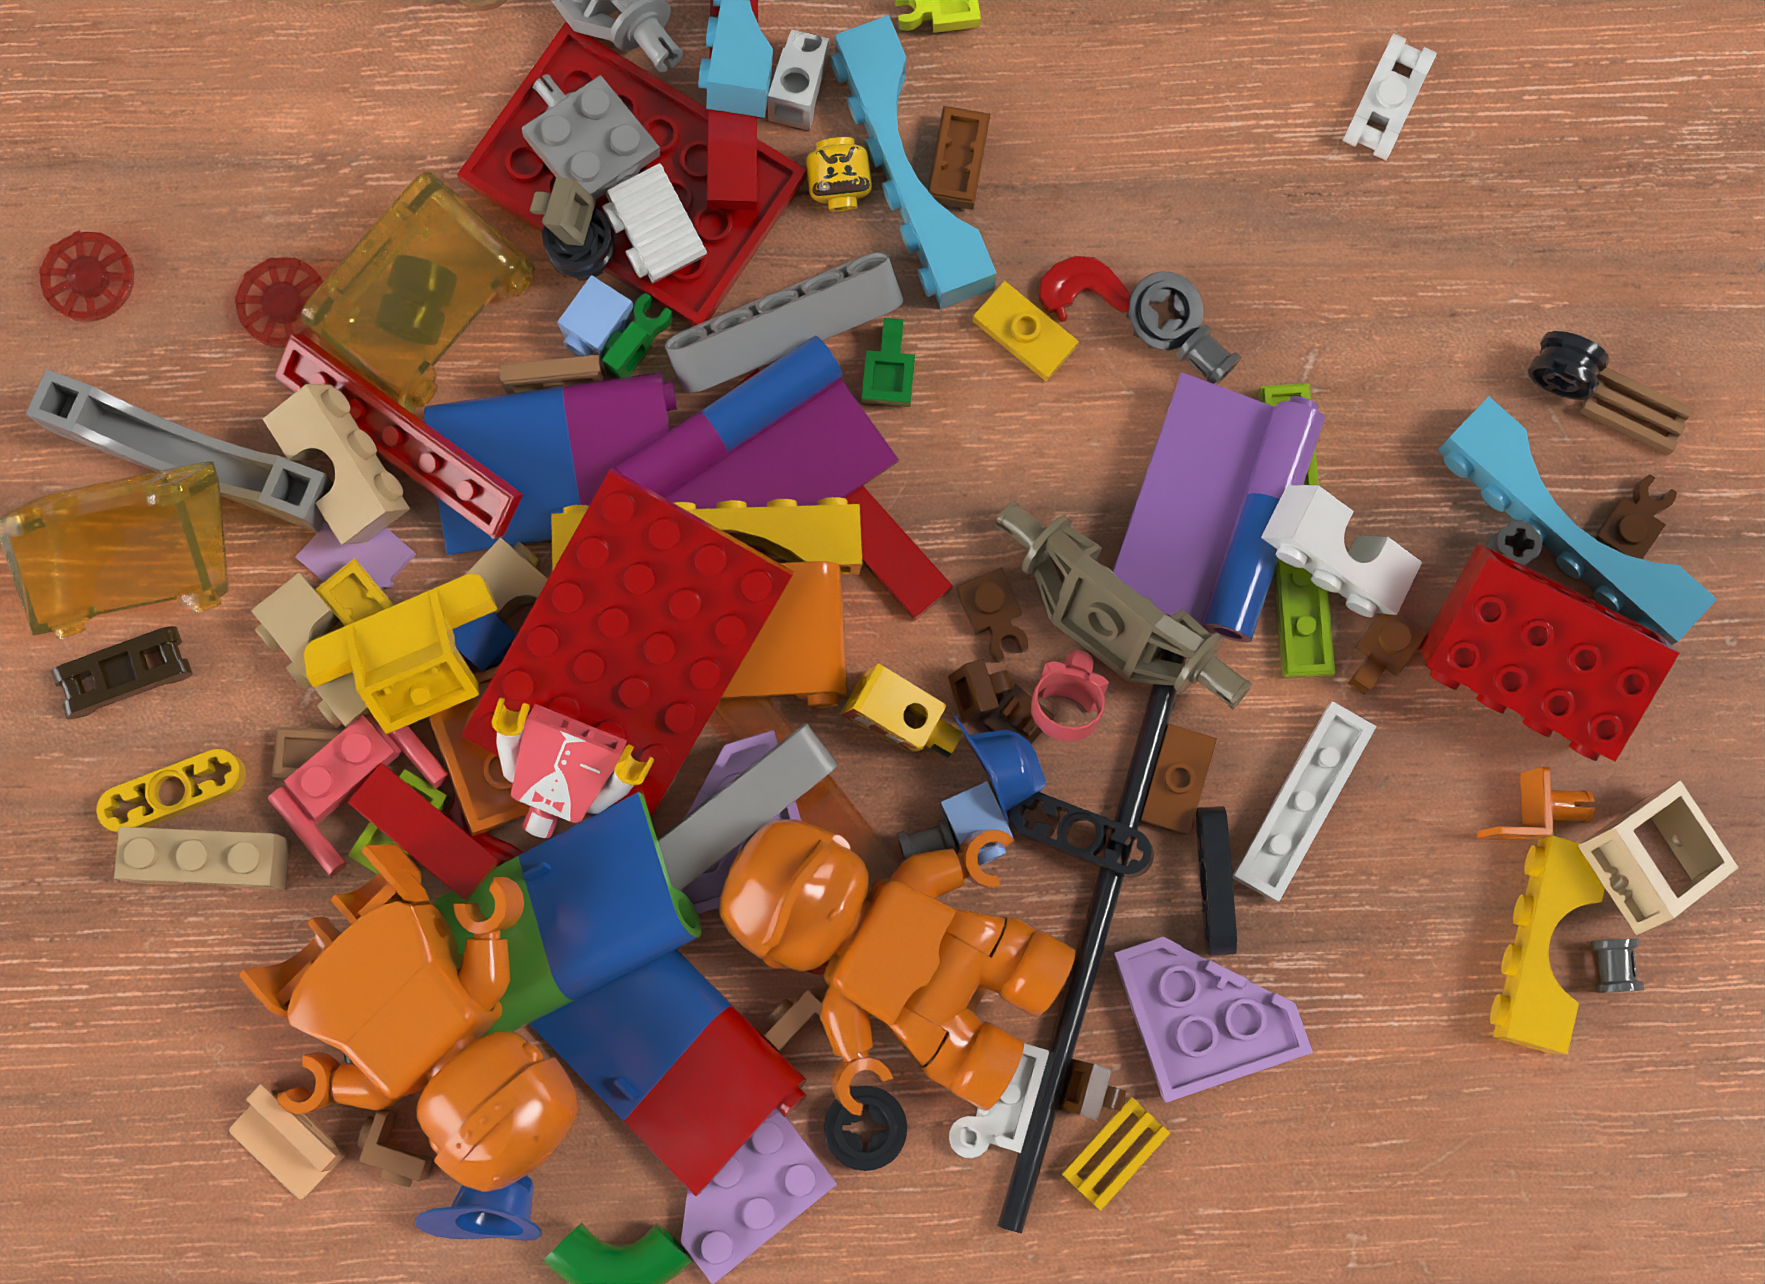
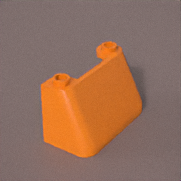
[721,561,848,708]

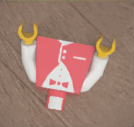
[491,698,654,838]

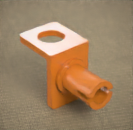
[1477,767,1595,841]

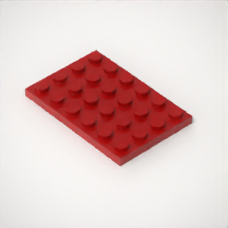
[457,22,808,326]
[461,468,794,818]

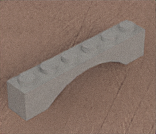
[26,369,334,533]

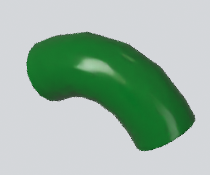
[543,1223,693,1284]

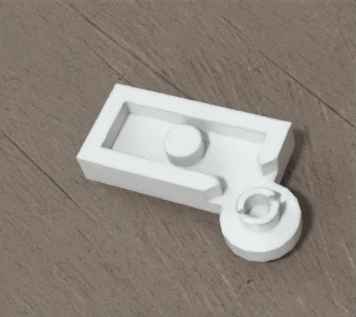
[949,1043,1049,1158]

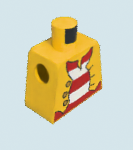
[840,663,963,758]

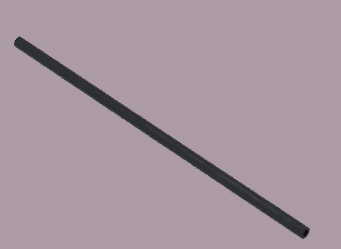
[997,649,1187,1234]

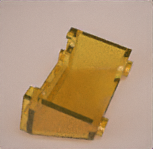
[301,171,536,413]
[0,461,229,638]

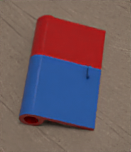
[530,949,807,1196]

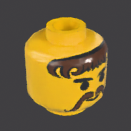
[806,137,872,212]

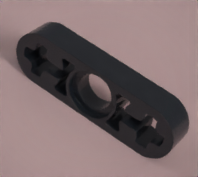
[1011,792,1154,878]
[1196,806,1237,956]

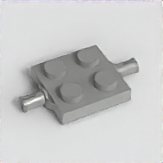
[522,74,660,199]

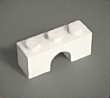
[1261,485,1422,617]

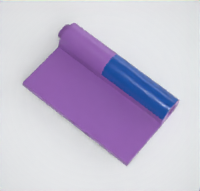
[1112,372,1325,643]

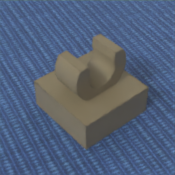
[530,177,596,246]

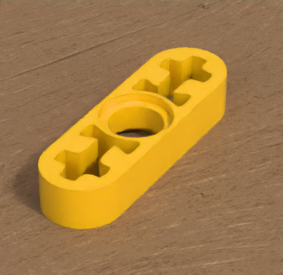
[96,749,246,833]

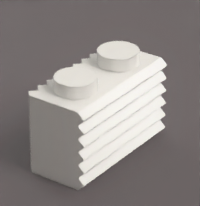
[602,163,707,284]

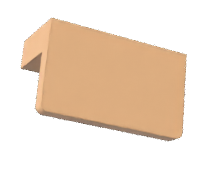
[229,1083,347,1200]

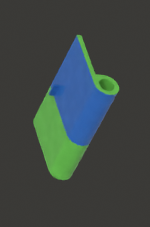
[435,792,702,1037]

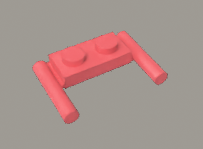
[268,713,450,876]

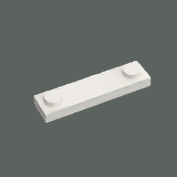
[1232,701,1377,903]

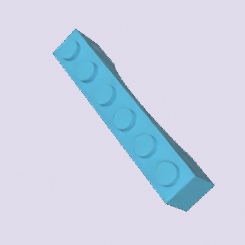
[698,0,773,118]
[830,15,997,310]
[1437,396,1717,645]

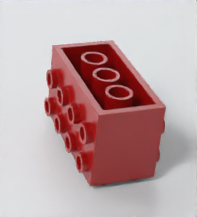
[1419,542,1680,762]

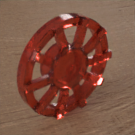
[39,230,134,322]
[235,257,330,348]

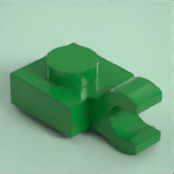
[602,293,673,379]
[862,318,915,407]

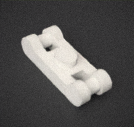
[1342,33,1437,160]

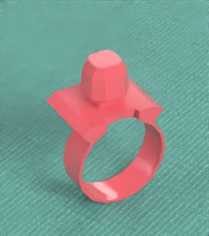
[1031,649,1109,742]

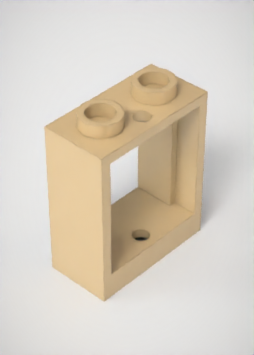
[1578,780,1738,935]

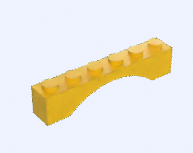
[551,497,862,575]

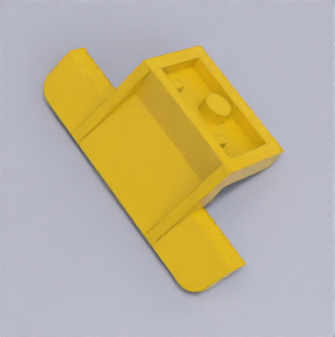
[303,573,498,734]

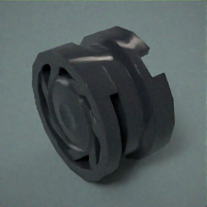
[542,207,616,281]
[1528,331,1609,400]

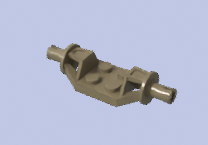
[995,501,1253,710]

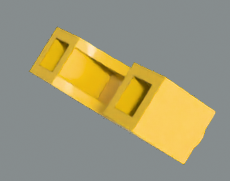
[1490,836,1605,1054]

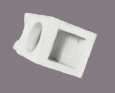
[768,29,830,131]

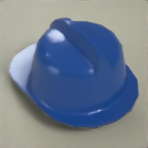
[952,713,1046,824]
[415,1176,542,1241]

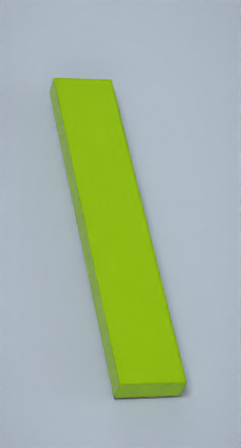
[1258,384,1335,679]

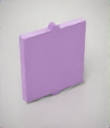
[295,522,416,591]

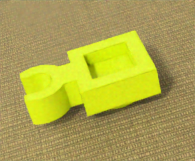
[895,0,981,33]

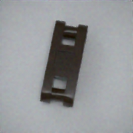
[51,626,193,719]

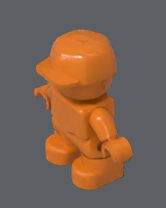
[719,819,1076,1116]
[238,844,579,1192]

